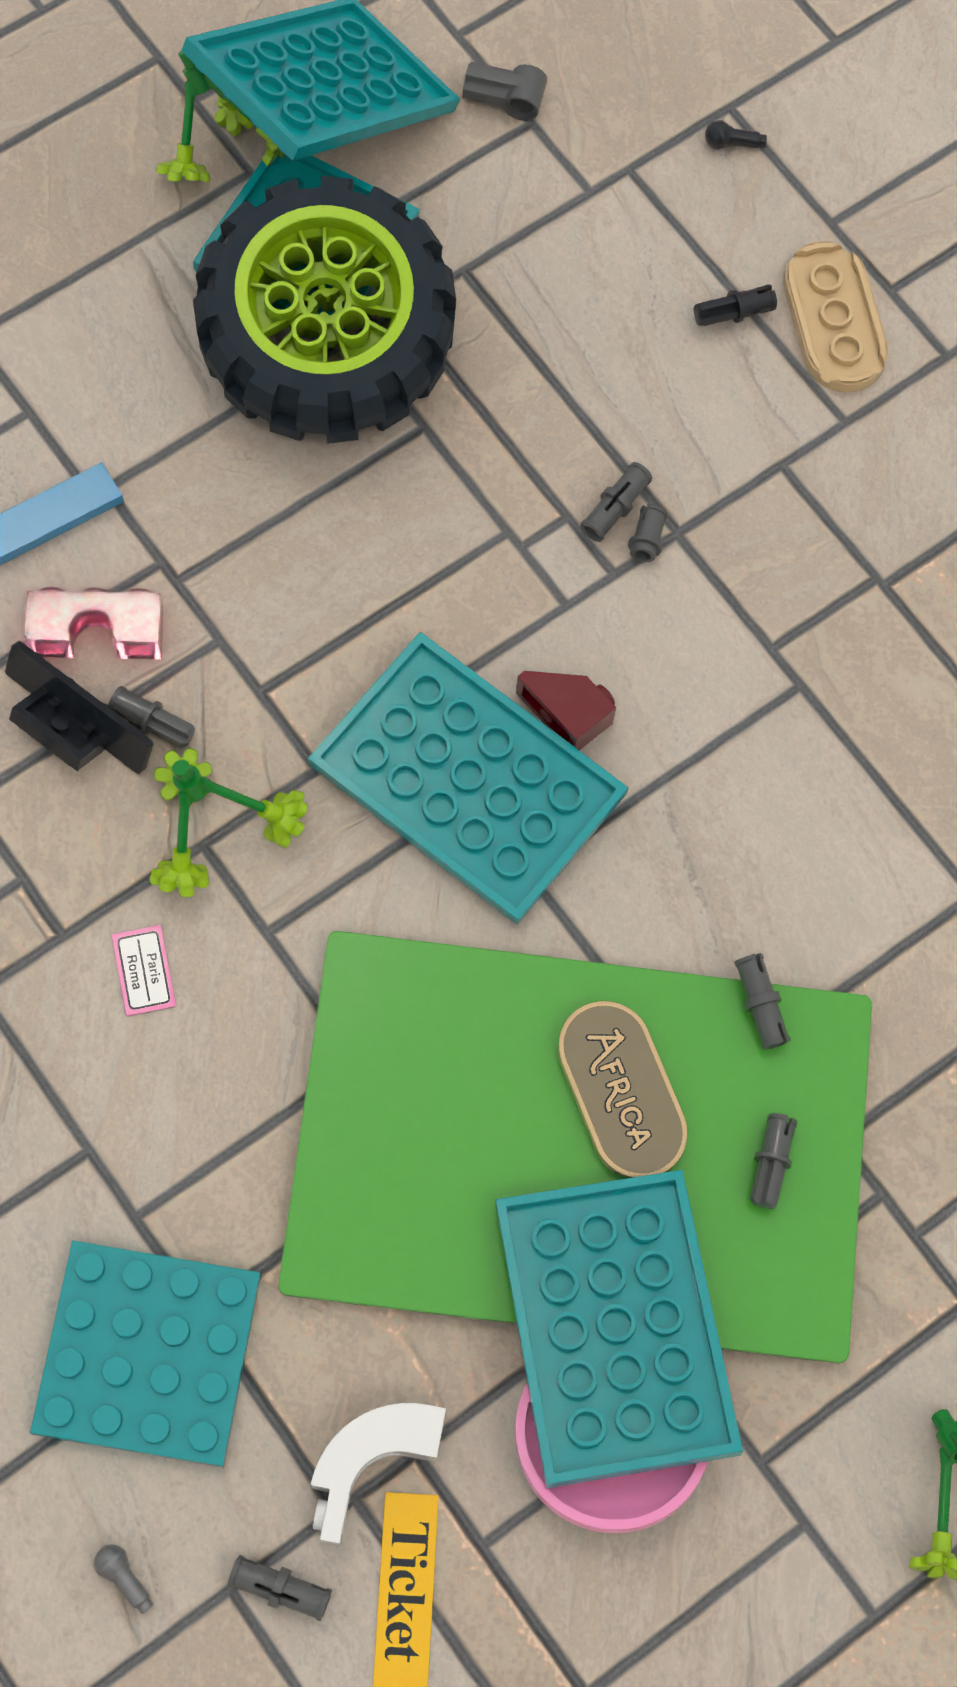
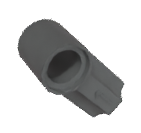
[462,61,547,121]

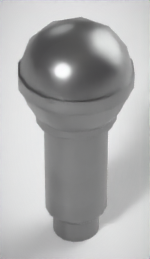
[94,1544,154,1614]

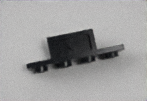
[5,641,154,774]

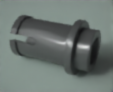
[628,504,667,562]

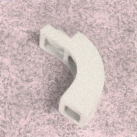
[311,1403,446,1546]

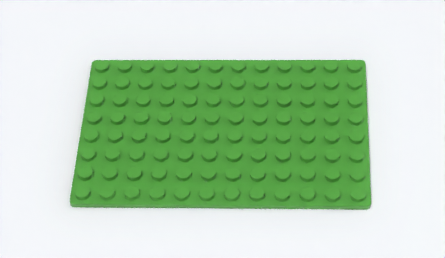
[278,931,872,1364]

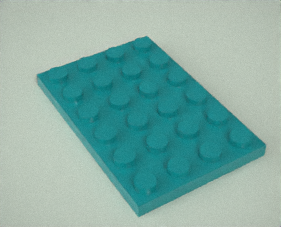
[181,0,460,161]
[308,632,629,925]
[495,1170,743,1489]

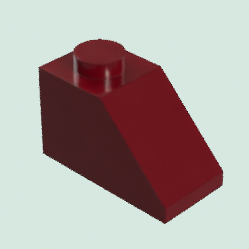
[516,671,616,750]

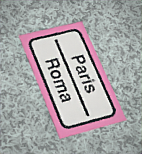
[111,925,176,1016]

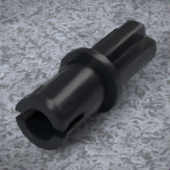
[693,284,777,326]

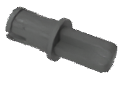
[108,686,195,748]
[750,1113,797,1209]

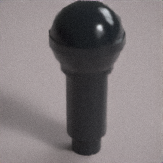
[705,120,767,149]

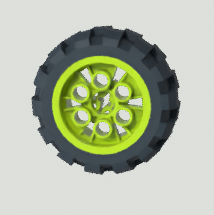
[193,176,456,444]

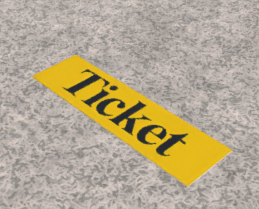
[373,1492,439,1687]

